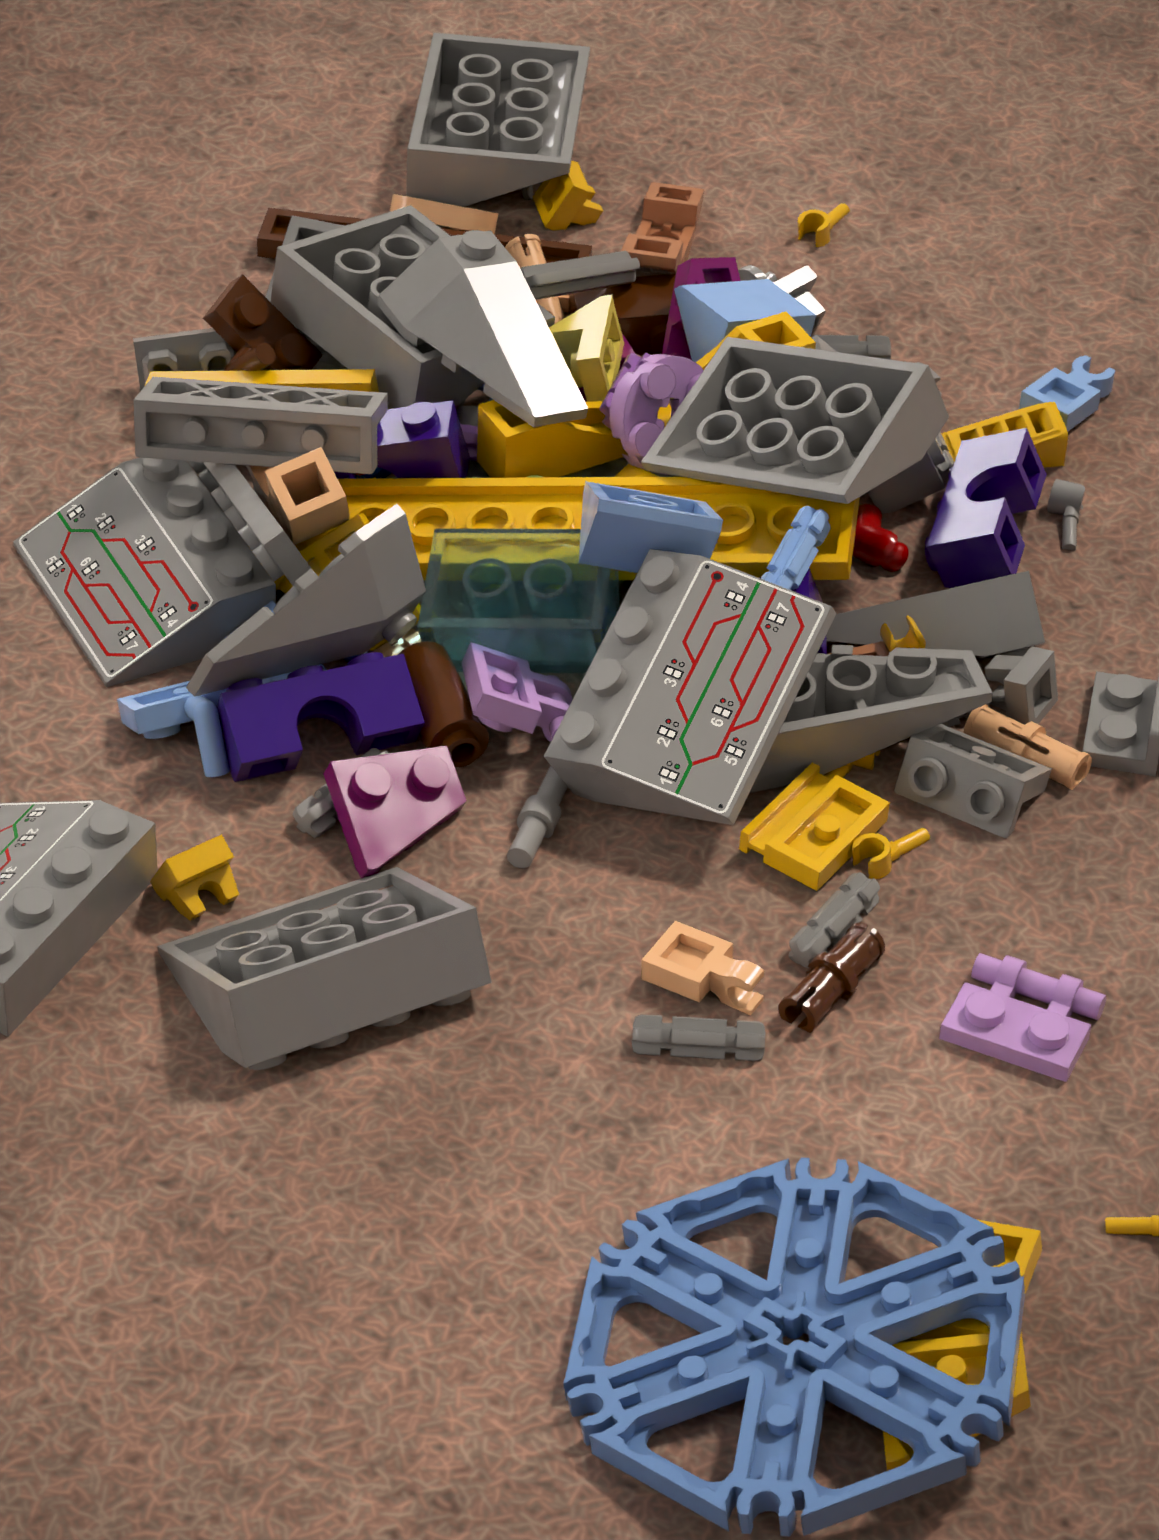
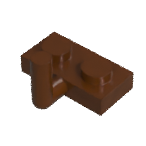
[203,274,323,371]

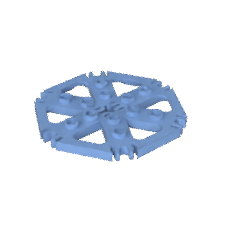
[563,1158,1025,1536]

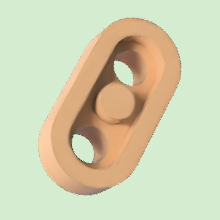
[390,194,499,234]

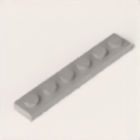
[188,461,311,587]

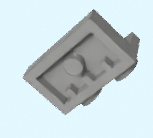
[1082,671,1159,777]
[895,724,1052,838]

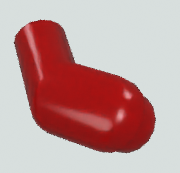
[853,504,909,572]

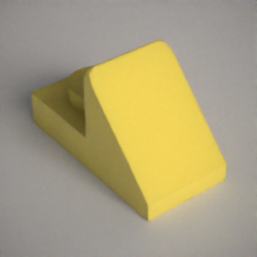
[549,295,624,402]

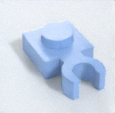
[1019,355,1115,431]

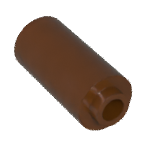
[398,641,489,767]

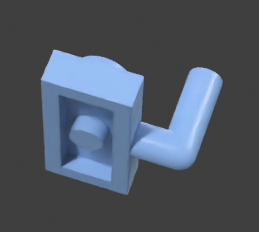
[117,681,230,777]

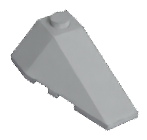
[377,230,588,427]
[186,504,426,697]
[750,645,993,793]

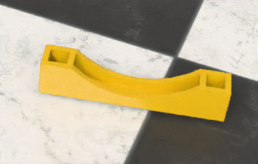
[477,311,816,478]

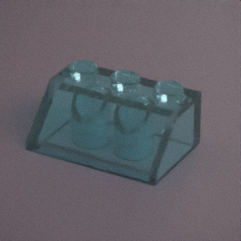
[417,529,619,673]

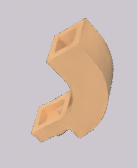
[246,447,349,545]

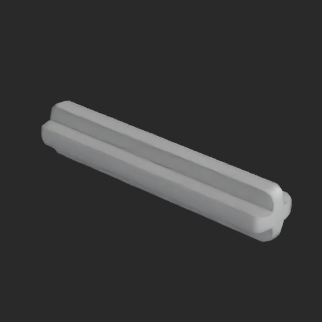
[520,251,640,300]

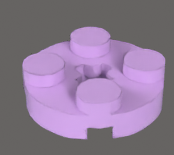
[609,354,704,475]

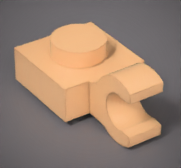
[641,921,764,1016]

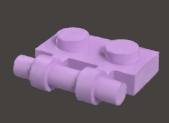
[461,642,573,742]
[939,953,1106,1082]

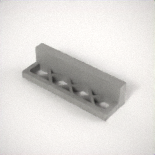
[134,376,388,474]

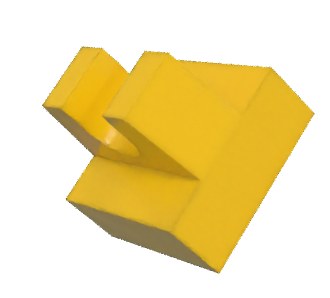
[533,160,603,231]
[150,834,239,921]

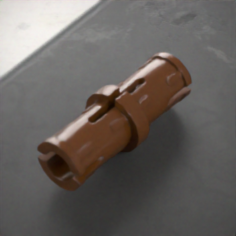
[778,923,885,1033]

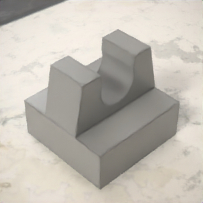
[985,646,1058,725]

